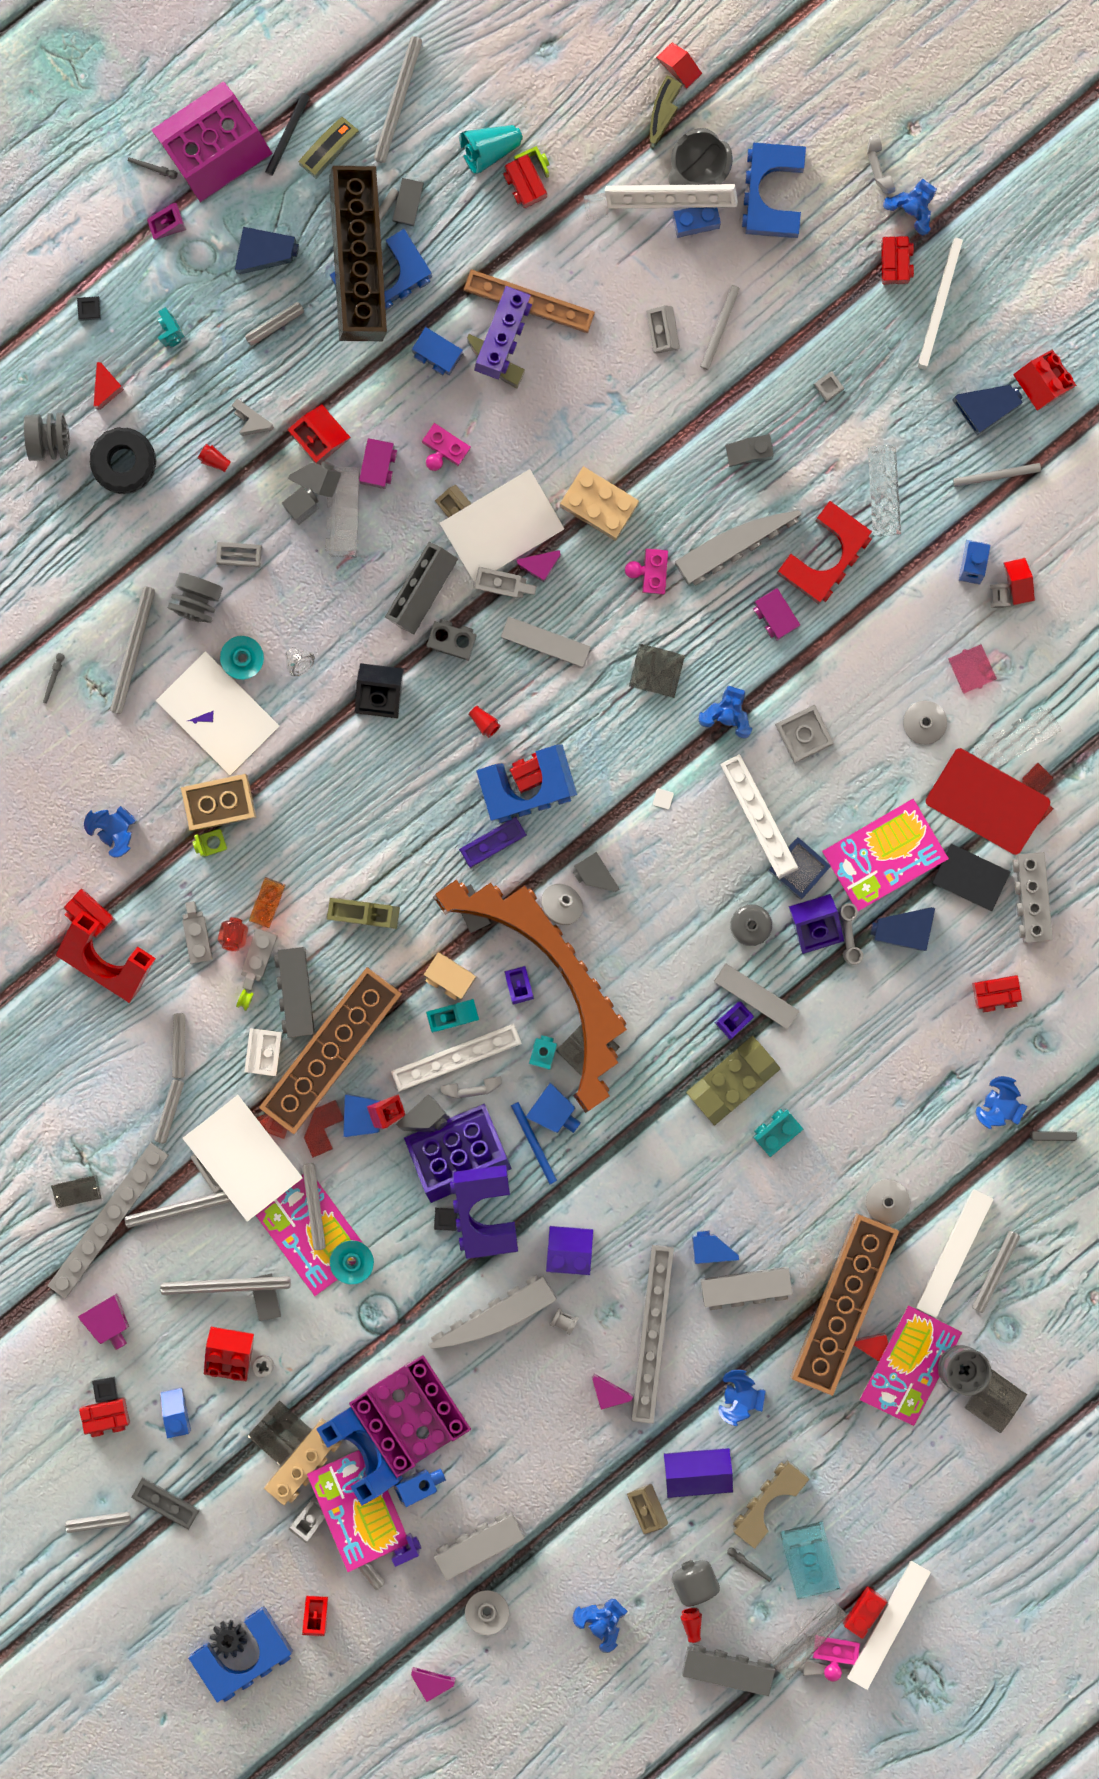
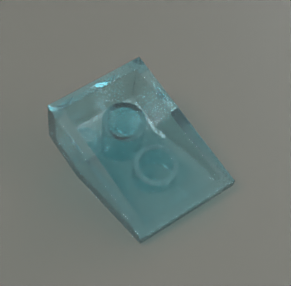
[780,1521,840,1599]

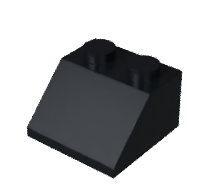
[355,663,404,719]

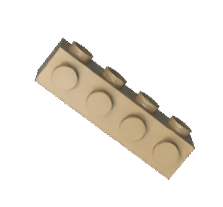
[264,1418,342,1505]

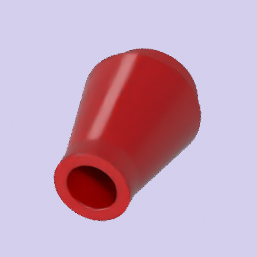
[197,444,231,472]
[468,705,501,738]
[680,1608,702,1643]

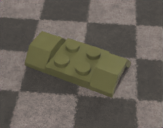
[686,1035,781,1126]

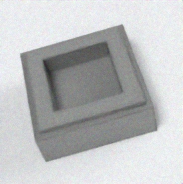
[814,371,845,402]

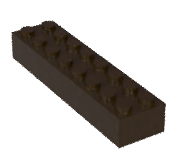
[329,166,387,342]

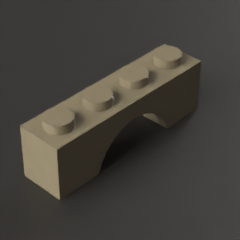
[733,1460,809,1549]

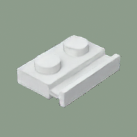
[244,1028,282,1076]

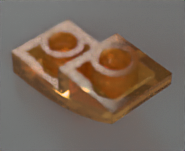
[249,877,286,928]

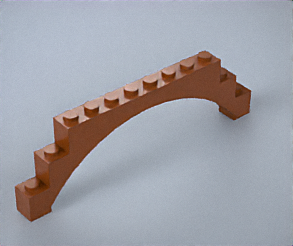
[433,879,627,1113]

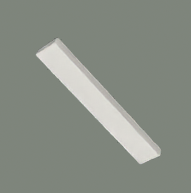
[605,184,738,209]
[917,238,963,370]
[720,754,799,879]
[391,1024,522,1092]
[916,1189,993,1318]
[847,1561,931,1690]

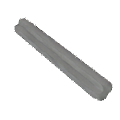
[303,1163,326,1250]
[973,1231,1020,1313]

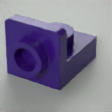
[391,1533,421,1567]

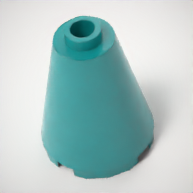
[459,125,523,174]

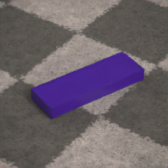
[459,817,527,868]

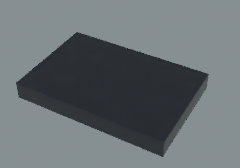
[932,844,1011,911]

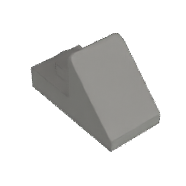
[232,399,274,436]
[289,1496,325,1543]

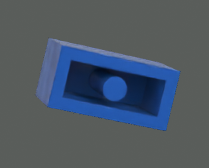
[672,207,721,238]
[412,327,463,376]

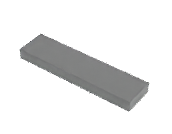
[501,616,591,668]
[714,963,799,1029]

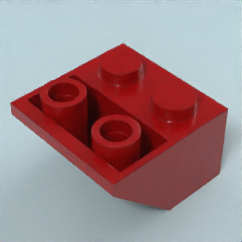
[1013,349,1077,411]
[287,405,351,464]
[203,1327,254,1382]

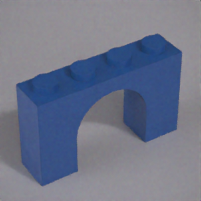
[742,142,806,238]
[330,229,432,310]
[476,744,577,823]
[316,1407,403,1505]
[188,1606,293,1703]

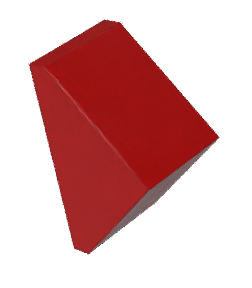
[656,42,702,89]
[94,362,124,410]
[1003,558,1035,606]
[367,1095,406,1129]
[854,1333,888,1361]
[302,1596,328,1636]

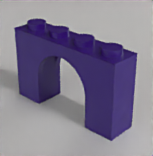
[450,1165,518,1259]

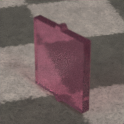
[948,644,997,694]

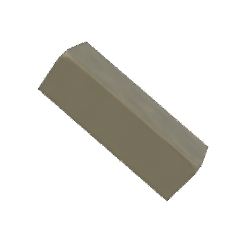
[435,485,471,518]
[627,1484,668,1534]

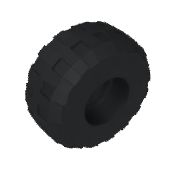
[89,427,156,494]

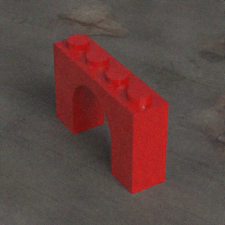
[776,501,872,604]
[56,911,156,1003]

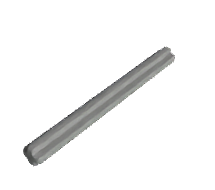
[374,36,422,163]
[110,586,155,714]
[125,1192,232,1228]
[160,1276,291,1295]

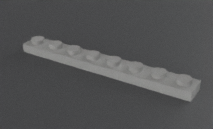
[48,1142,169,1299]
[631,1245,674,1424]

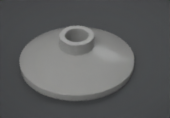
[903,701,947,745]
[541,884,583,925]
[866,1179,910,1224]
[465,1590,509,1635]

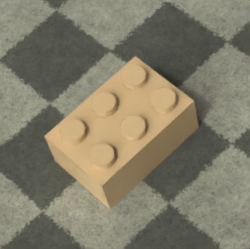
[560,466,639,541]
[181,774,257,832]
[424,952,477,1000]

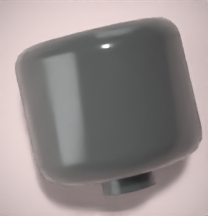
[730,905,772,946]
[672,1560,720,1607]

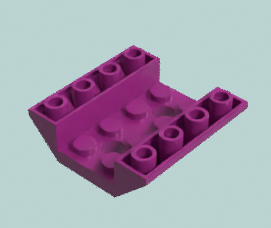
[151,81,273,203]
[349,1355,471,1478]

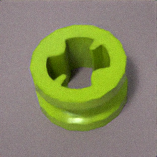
[236,989,254,1011]

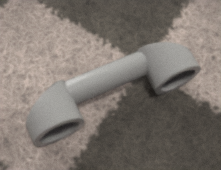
[867,133,895,194]
[838,903,863,965]
[440,1076,502,1099]

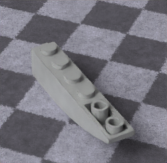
[675,510,801,586]
[429,1275,557,1349]

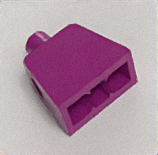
[78,1293,129,1350]

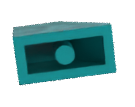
[426,999,479,1033]

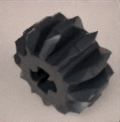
[210,1620,248,1659]

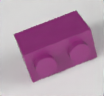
[359,438,397,489]
[753,588,800,641]

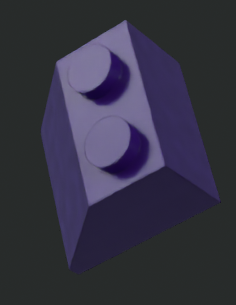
[789,894,844,954]
[546,1226,593,1275]

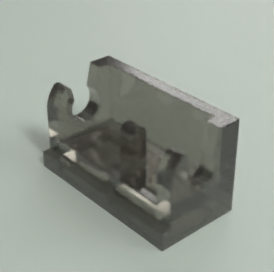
[51,1175,102,1208]

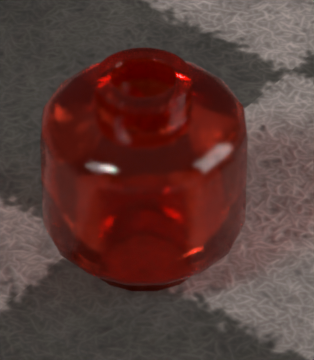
[218,917,248,951]

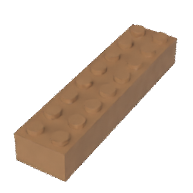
[259,967,403,1134]
[790,1213,899,1396]

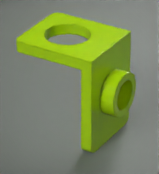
[514,146,549,178]
[193,829,227,857]

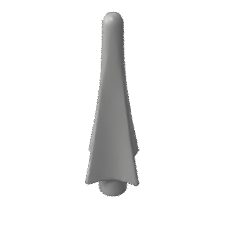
[794,1657,852,1676]

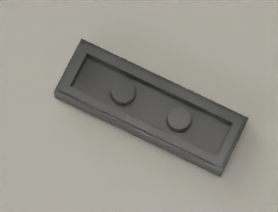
[131,1477,200,1530]

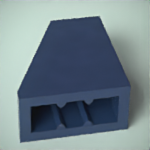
[235,227,299,274]
[952,385,1023,436]
[870,907,935,951]

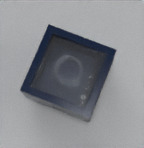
[768,837,831,900]

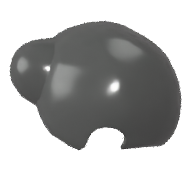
[669,128,733,185]

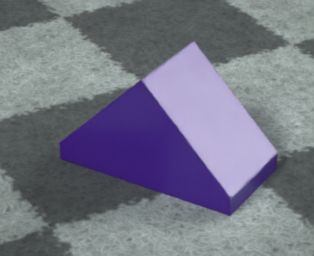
[504,966,534,1005]
[714,1001,754,1040]

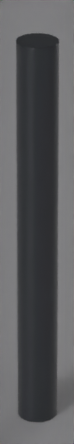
[265,93,310,176]

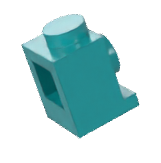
[529,1035,557,1069]

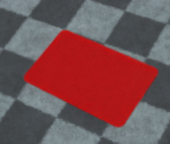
[925,748,1051,855]

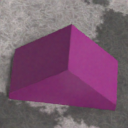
[147,203,186,240]
[517,550,561,582]
[592,1373,633,1410]
[411,1667,455,1702]

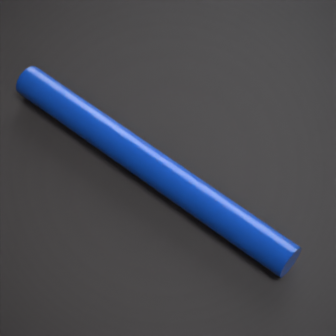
[511,1102,557,1185]

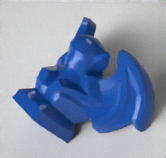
[883,179,937,235]
[698,686,752,739]
[84,806,137,858]
[976,1076,1028,1129]
[718,1370,766,1426]
[572,1599,628,1653]

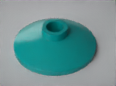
[220,636,264,680]
[330,1240,374,1284]

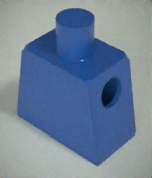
[958,539,991,585]
[526,1083,581,1133]
[344,1094,380,1137]
[393,1469,446,1507]

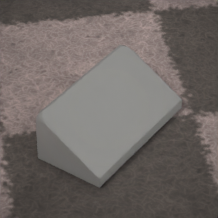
[646,305,680,354]

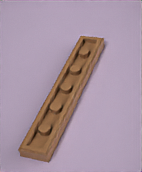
[464,269,595,334]

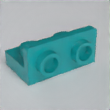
[157,307,185,348]
[753,1109,804,1157]

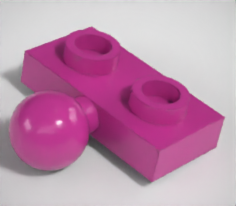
[422,423,471,471]
[625,549,668,595]
[812,1636,860,1682]

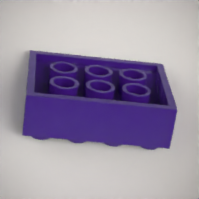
[404,1103,512,1203]

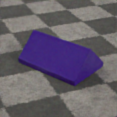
[664,1448,733,1498]

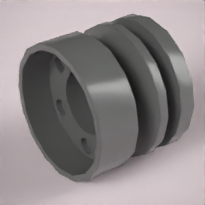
[24,412,70,461]
[167,572,223,623]
[938,1345,992,1396]

